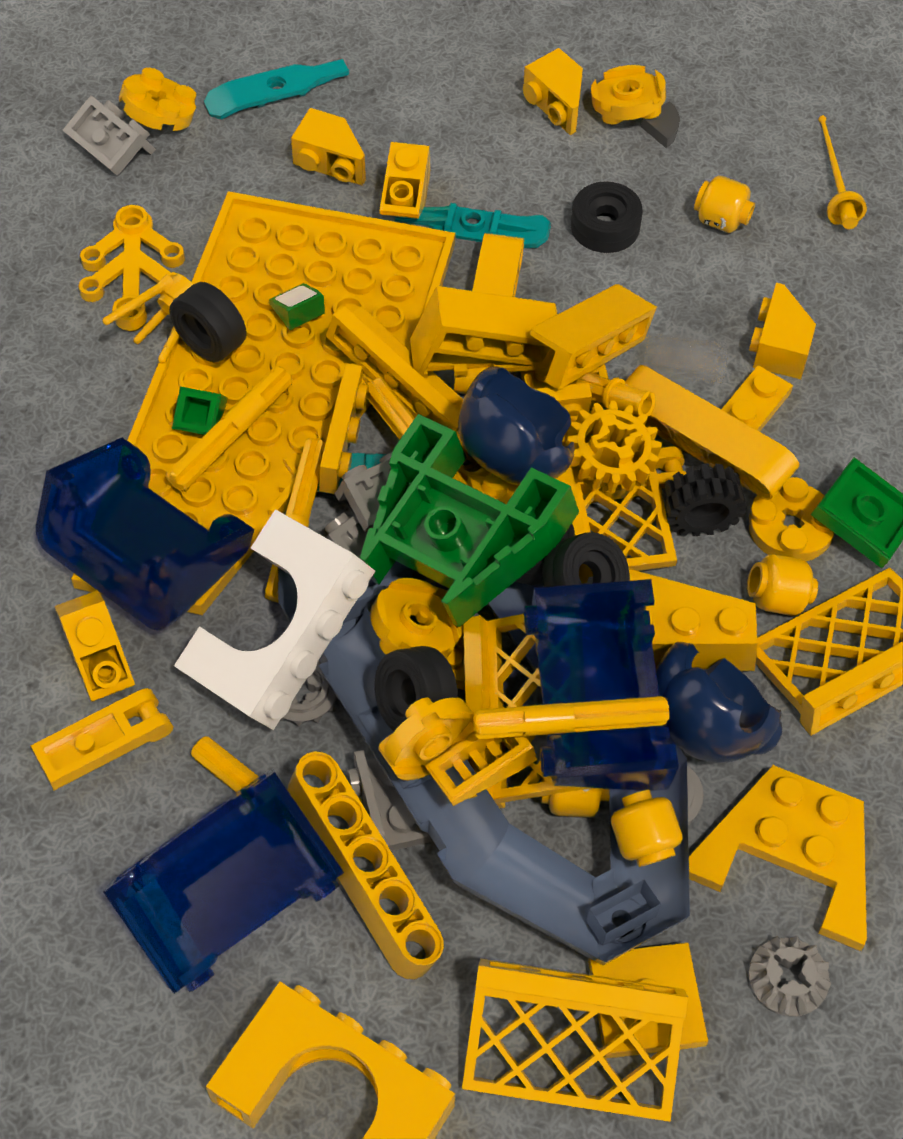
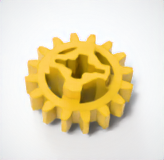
[564,401,662,493]

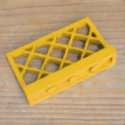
[556,414,677,583]
[756,568,903,736]
[463,603,589,809]
[462,958,688,1122]

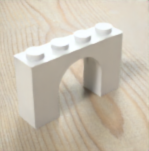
[174,509,375,730]

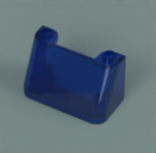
[36,437,255,631]
[524,579,679,791]
[103,768,344,994]

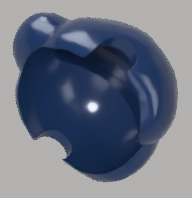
[458,366,575,486]
[651,642,782,763]

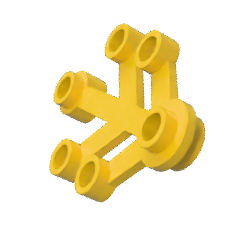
[79,205,185,331]

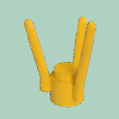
[102,274,193,363]

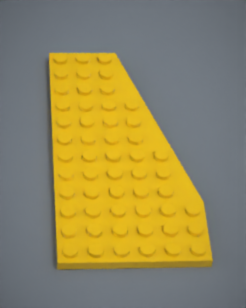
[71,191,456,615]

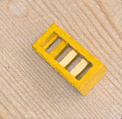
[425,732,537,806]

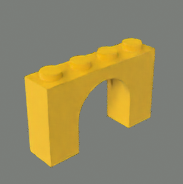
[205,981,455,1139]

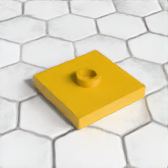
[588,942,708,1059]

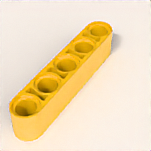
[454,233,524,394]
[621,365,799,500]
[288,751,444,979]

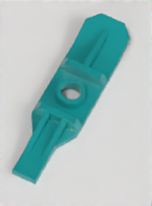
[204,59,349,119]
[395,203,551,248]

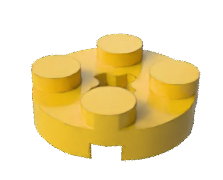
[591,65,666,125]
[119,67,197,131]
[749,477,834,561]
[370,578,463,659]
[378,697,474,780]

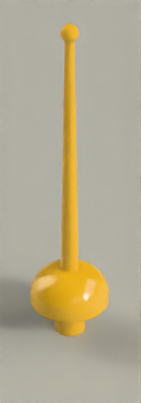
[818,115,867,229]

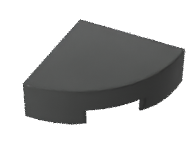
[641,101,680,148]

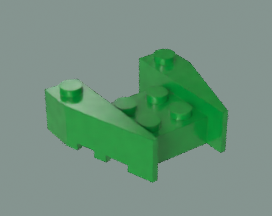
[360,414,579,627]

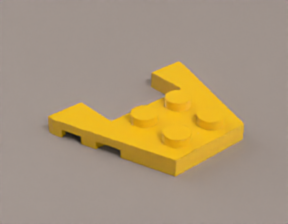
[689,765,867,951]

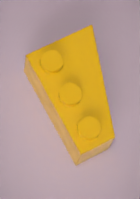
[410,286,557,378]
[616,569,757,671]

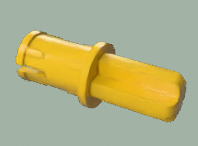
[575,373,656,416]

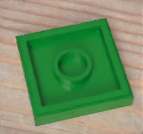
[811,457,903,568]

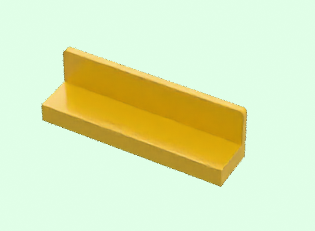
[530,284,657,390]
[326,305,463,431]

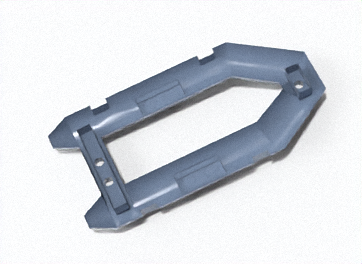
[278,561,690,965]

